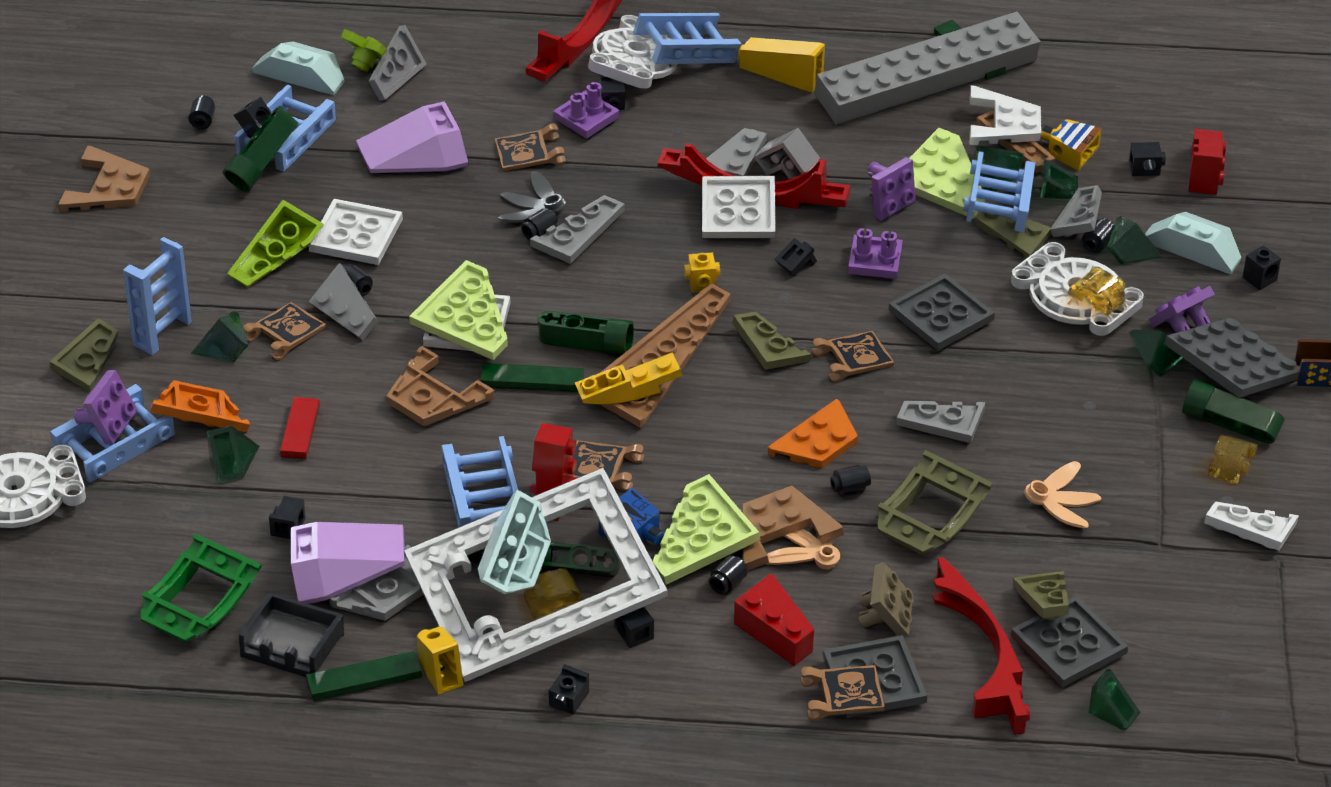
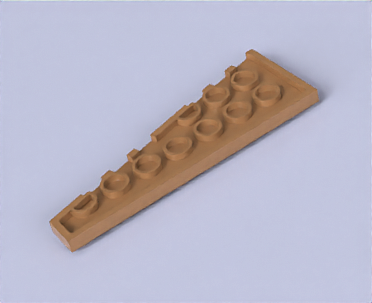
[600,283,731,428]

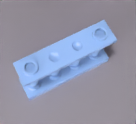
[633,13,741,64]
[234,85,336,172]
[963,152,1035,232]
[123,237,192,355]
[50,384,175,483]
[442,436,518,528]

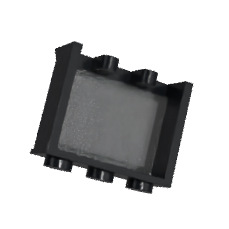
[239,592,344,677]

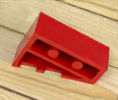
[1188,129,1227,195]
[530,423,577,521]
[734,573,814,666]

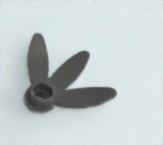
[498,171,566,223]

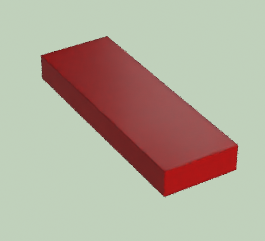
[280,397,320,459]

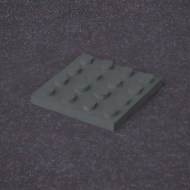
[1164,318,1300,398]

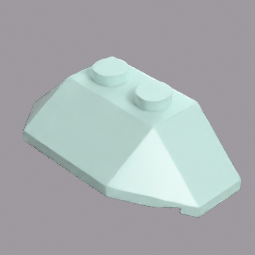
[252,42,344,95]
[1141,212,1241,275]
[478,490,551,594]

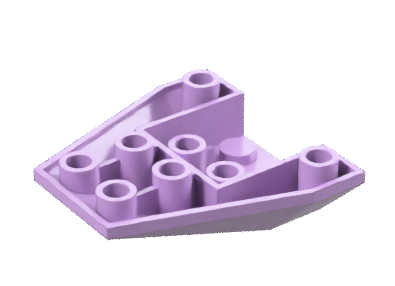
[356,101,468,173]
[291,522,405,604]

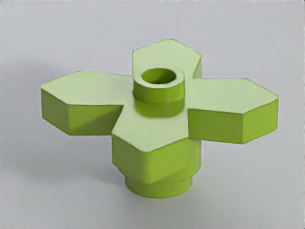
[340,29,387,72]

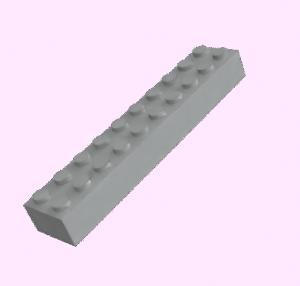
[814,12,1040,125]

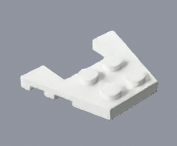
[970,85,1041,145]

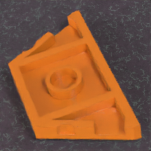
[150,380,250,433]
[768,399,858,468]

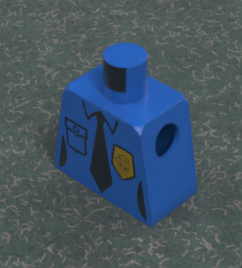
[598,488,665,545]

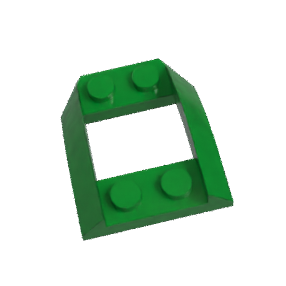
[141,533,262,643]

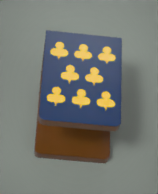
[1294,339,1331,387]

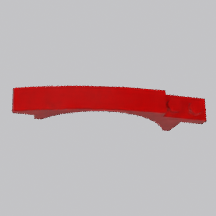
[526,0,622,82]
[657,143,851,209]
[932,557,1030,735]

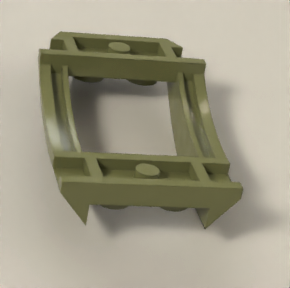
[878,450,993,555]

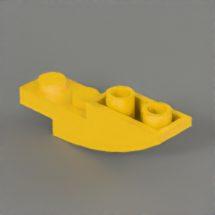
[575,352,682,404]

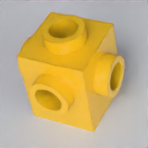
[684,253,720,293]

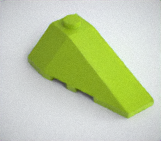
[227,200,324,288]

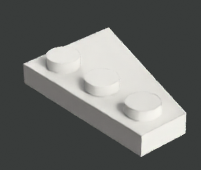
[1204,502,1299,551]

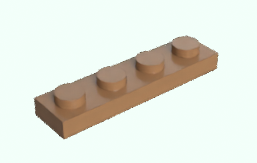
[976,110,1055,174]

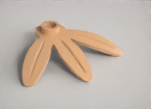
[1024,461,1102,528]
[766,529,840,570]

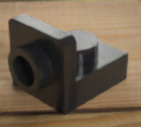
[775,238,817,276]

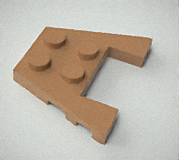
[58,146,150,212]
[386,346,495,427]
[743,486,844,571]

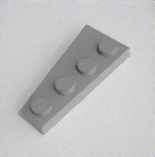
[530,195,625,264]

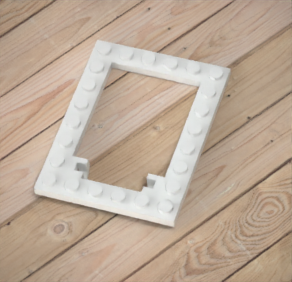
[404,468,668,682]

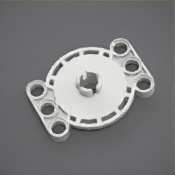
[588,15,683,89]
[1011,242,1144,336]
[0,445,86,528]

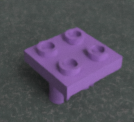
[553,82,619,139]
[868,157,916,221]
[848,228,903,279]
[1149,286,1215,333]
[74,370,137,444]

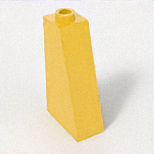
[738,37,825,93]

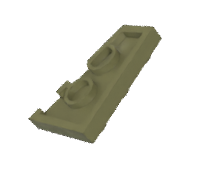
[1013,571,1069,620]

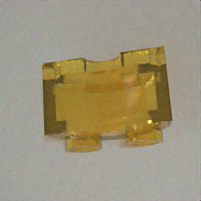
[1067,267,1126,316]
[1208,435,1258,484]
[524,568,583,619]

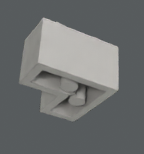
[754,128,820,179]

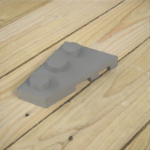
[369,25,426,101]
[706,128,767,176]
[1050,185,1102,237]
[309,263,378,341]
[896,401,985,443]

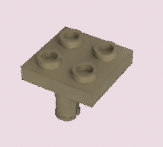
[859,562,914,637]

